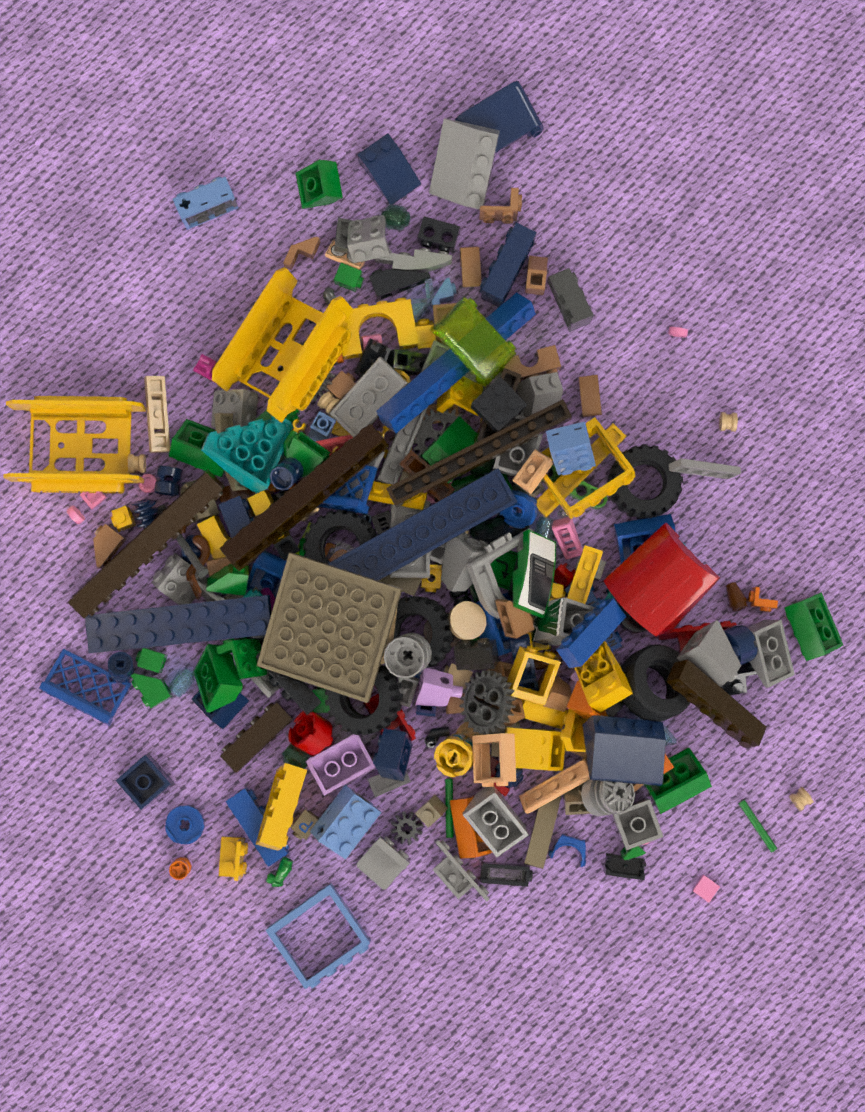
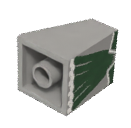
[531,597,595,646]

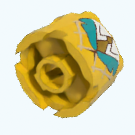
[434,733,473,777]

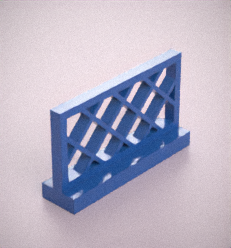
[317,466,377,514]
[39,649,132,726]

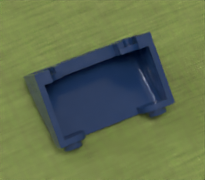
[455,81,544,162]

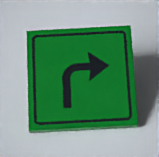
[490,550,518,590]

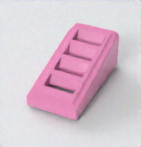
[552,517,583,560]

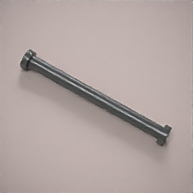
[157,505,208,578]

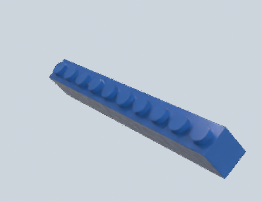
[376,292,536,433]

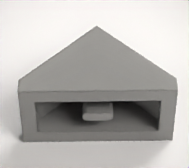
[397,677,419,708]

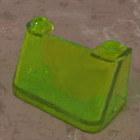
[430,297,516,386]

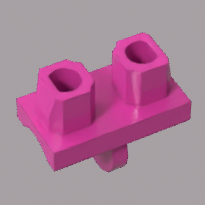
[193,354,217,383]

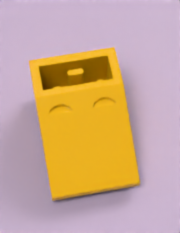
[574,641,633,713]
[505,727,565,771]

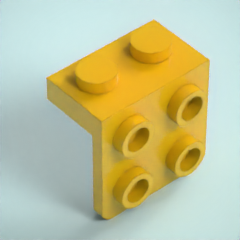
[561,709,587,752]

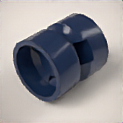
[270,457,304,490]
[154,466,183,497]
[107,652,134,683]

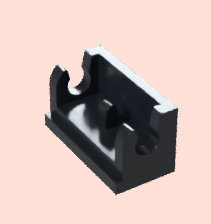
[354,338,391,377]
[604,853,646,880]

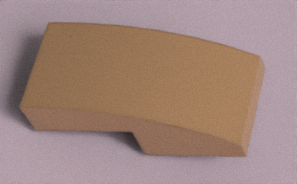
[460,247,481,287]
[579,375,602,417]

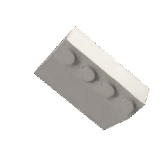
[429,118,500,209]

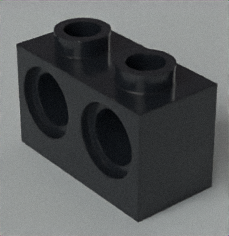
[417,216,460,253]

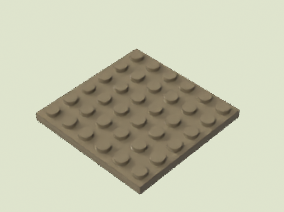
[257,553,402,703]

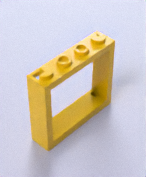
[541,417,636,519]

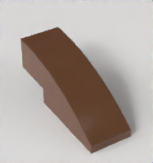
[399,450,455,502]

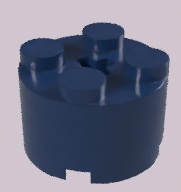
[723,625,758,665]

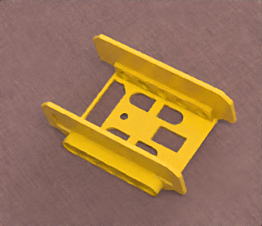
[212,267,353,422]
[3,396,146,494]

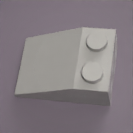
[747,620,795,688]

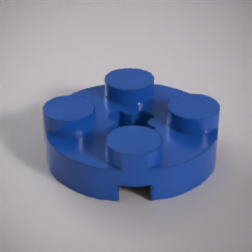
[500,490,538,529]
[165,805,205,845]

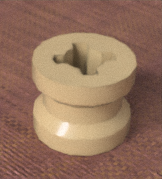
[317,391,340,416]
[719,412,738,432]
[128,454,146,473]
[789,787,814,811]

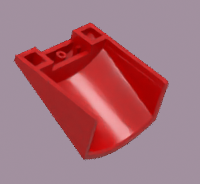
[603,523,720,636]

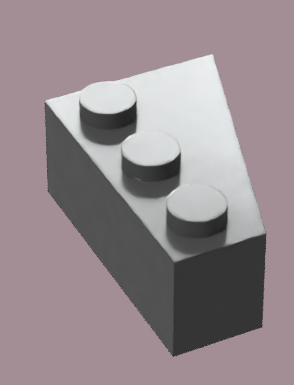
[547,268,594,332]

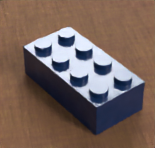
[479,222,537,307]

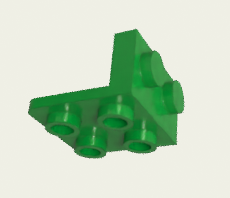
[216,637,268,679]

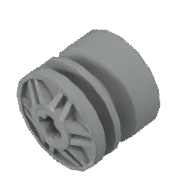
[384,633,432,679]
[581,780,635,817]

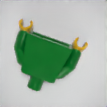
[283,419,338,477]

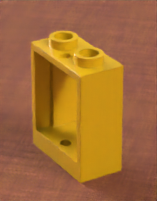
[507,646,561,705]

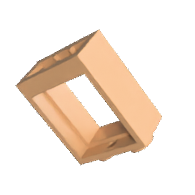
[472,733,516,787]

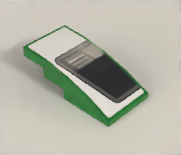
[513,529,556,618]

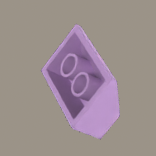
[306,734,376,796]

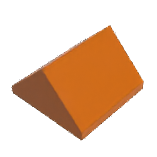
[567,680,608,720]

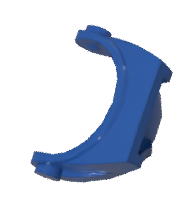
[548,834,586,867]

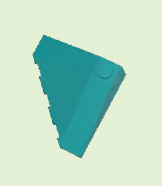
[201,416,293,494]

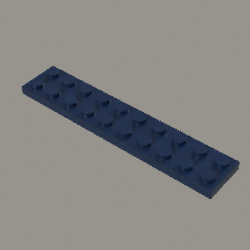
[328,468,517,581]
[85,595,272,654]

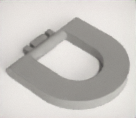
[467,528,534,619]

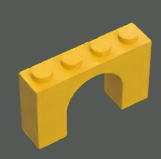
[342,298,418,360]
[197,490,288,559]

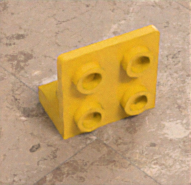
[436,376,483,416]
[218,836,248,881]

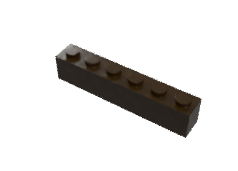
[666,659,767,748]

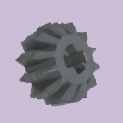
[390,811,423,845]

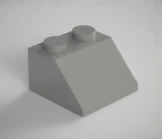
[517,372,563,417]
[612,798,663,850]

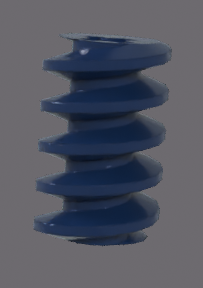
[131,499,158,533]

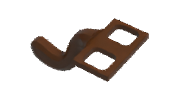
[186,535,211,600]

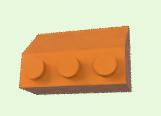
[450,795,493,859]

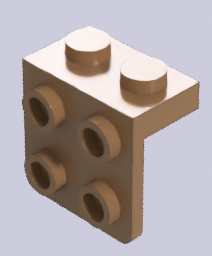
[479,188,522,224]

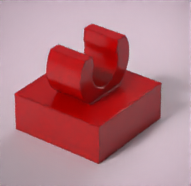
[554,563,576,589]

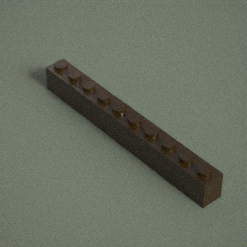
[386,399,572,508]
[219,424,389,571]
[67,469,224,618]

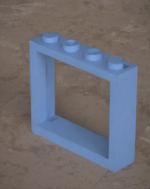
[265,883,371,989]

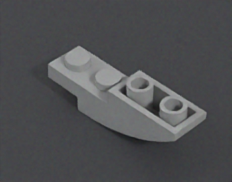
[375,248,452,273]

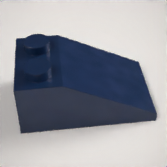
[357,133,422,206]

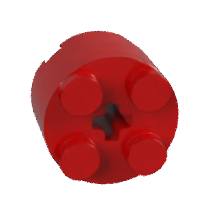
[288,711,333,757]

